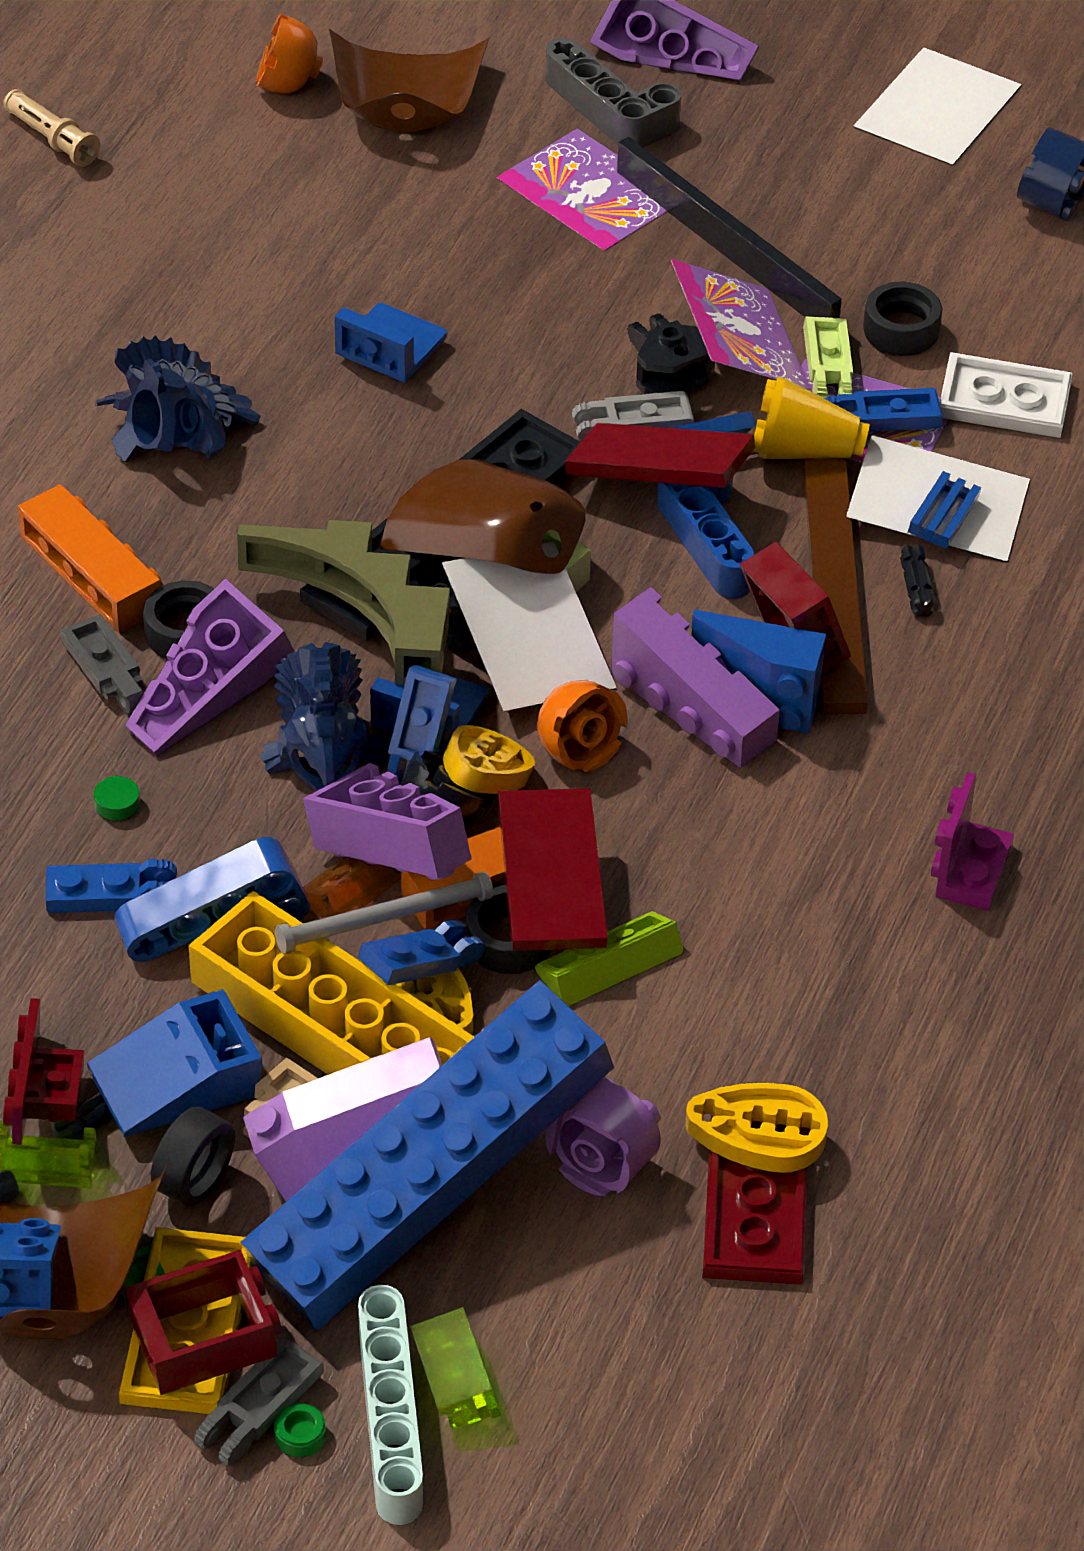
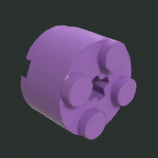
[546,1077,661,1196]

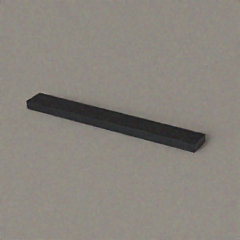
[617,137,842,318]

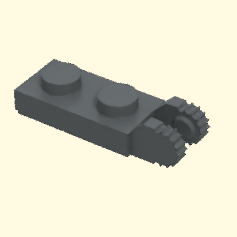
[194,1337,324,1466]

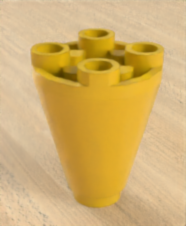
[752,376,870,459]

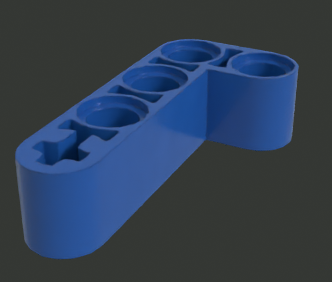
[656,477,754,599]
[114,837,310,962]

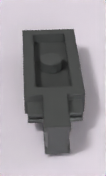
[60,614,143,716]

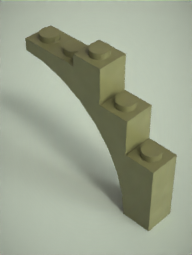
[237,520,450,685]

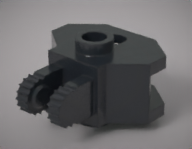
[627,313,715,394]

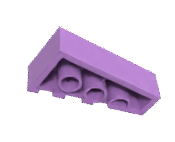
[611,587,780,768]

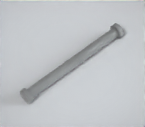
[275,871,493,953]

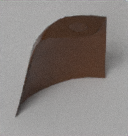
[329,29,490,133]
[380,460,586,574]
[0,1163,167,1340]

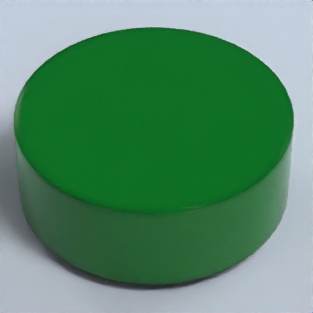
[94,776,140,820]
[274,1404,326,1457]

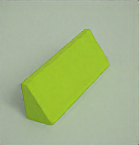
[535,911,683,1006]

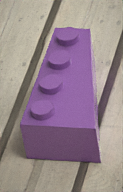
[303,763,472,880]

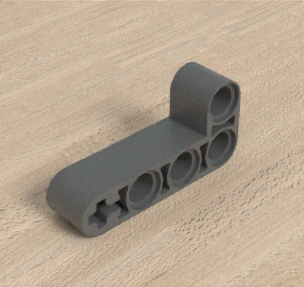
[545,38,681,147]

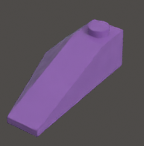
[243,1037,443,1202]

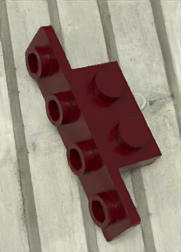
[3,998,84,1145]

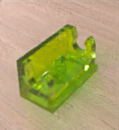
[0,1121,99,1189]
[410,1307,501,1427]

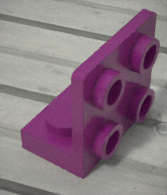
[931,772,1014,911]

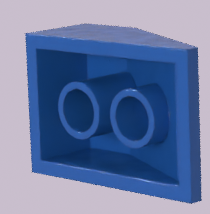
[691,609,826,734]

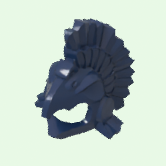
[95,335,261,463]
[260,642,389,792]

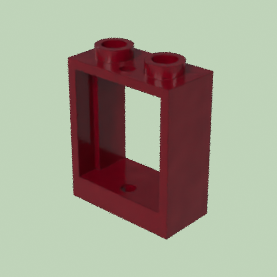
[740,541,851,674]
[124,1249,282,1395]

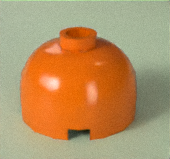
[256,13,323,94]
[537,680,628,772]

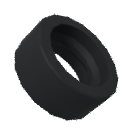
[863,281,943,355]
[143,580,214,659]
[466,885,552,974]
[150,1107,235,1206]

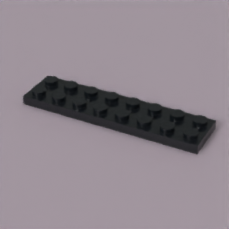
[300,408,580,642]

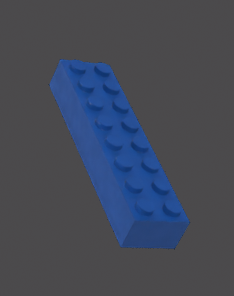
[241,980,614,1331]

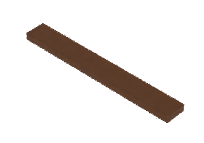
[803,459,868,714]

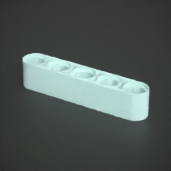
[358,1285,423,1525]

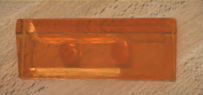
[303,857,401,919]

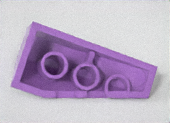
[590,0,759,81]
[125,579,295,756]

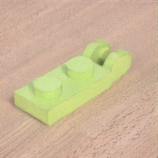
[803,316,853,399]

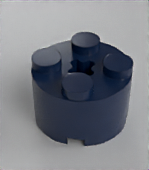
[1017,127,1084,222]

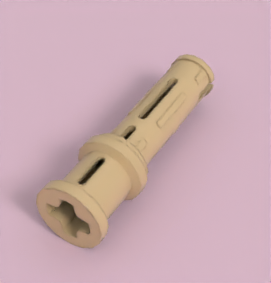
[4,89,101,167]

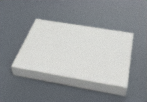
[940,352,1072,438]

